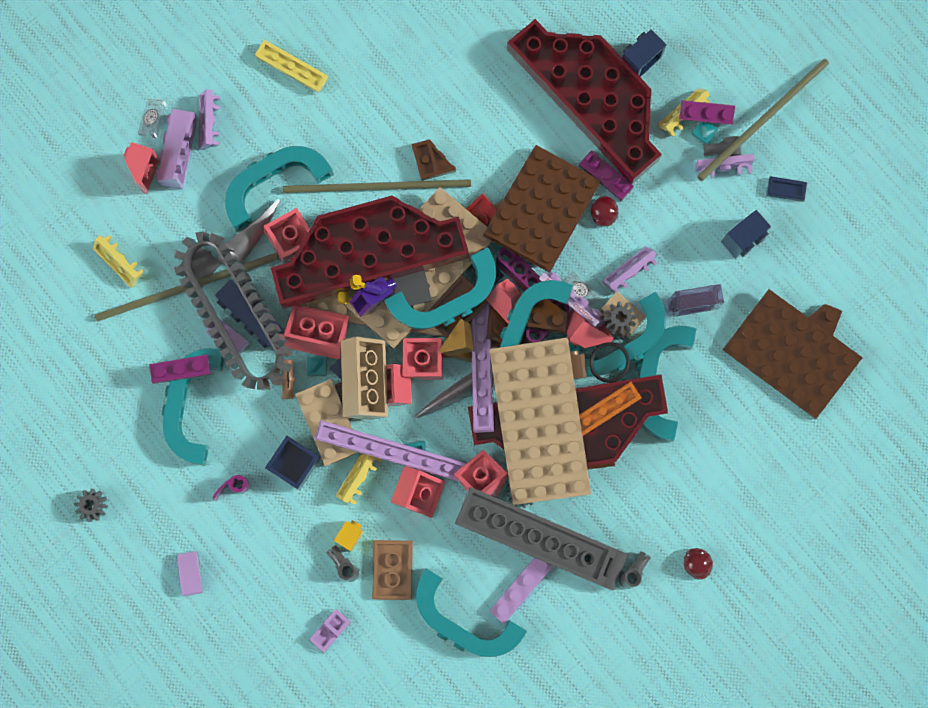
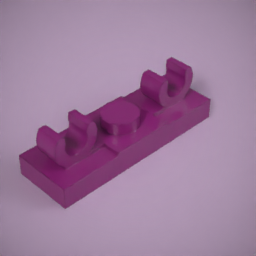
[579,150,634,201]

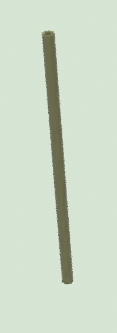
[697,59,829,181]
[283,179,471,193]
[95,253,278,322]

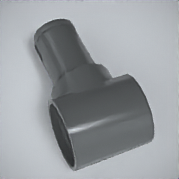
[703,136,742,157]
[326,545,359,582]
[619,551,651,589]

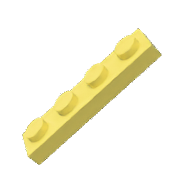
[255,40,328,93]

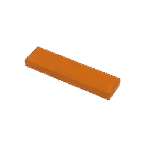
[579,382,642,436]

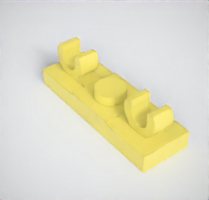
[657,89,710,136]
[92,235,144,288]
[336,453,382,504]

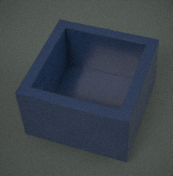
[622,29,667,77]
[721,209,771,259]
[265,435,321,491]

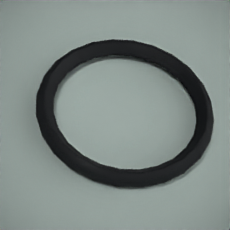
[589,342,630,383]

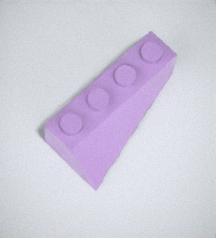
[156,109,197,189]

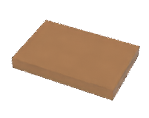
[372,540,413,600]

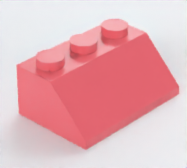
[284,305,350,360]

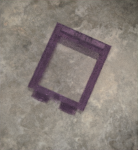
[668,284,724,317]

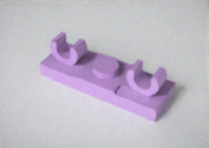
[199,89,220,149]
[695,154,755,178]
[602,246,657,293]

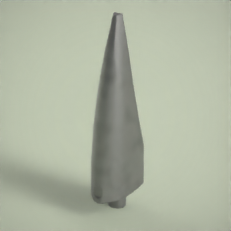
[218,199,279,263]
[416,372,473,418]

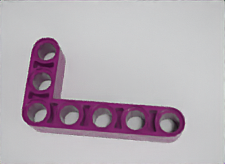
[496,247,570,344]

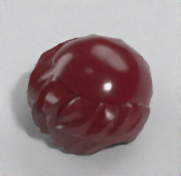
[590,196,619,227]
[683,548,713,580]

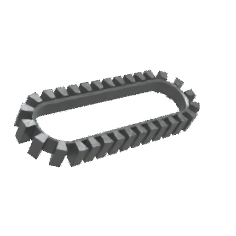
[174,231,292,391]

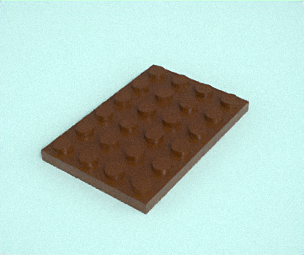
[483,145,601,273]
[723,289,863,419]

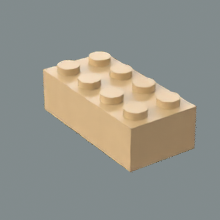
[341,337,388,420]
[295,379,359,466]

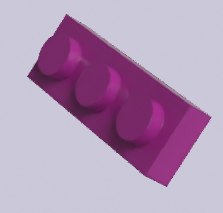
[679,100,735,125]
[149,355,211,384]

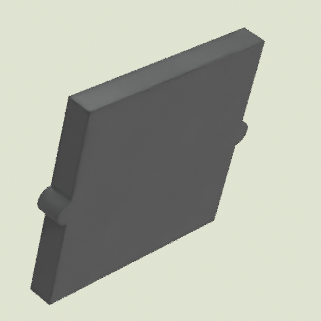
[179,247,221,288]
[393,271,432,307]

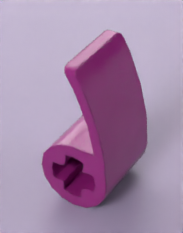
[212,475,249,501]

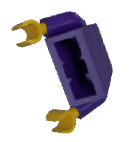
[337,275,397,317]

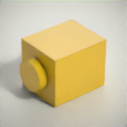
[334,520,364,552]

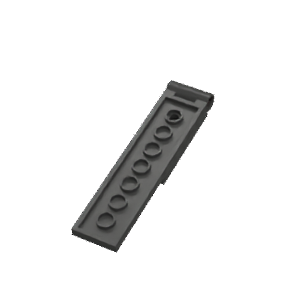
[455,487,629,591]

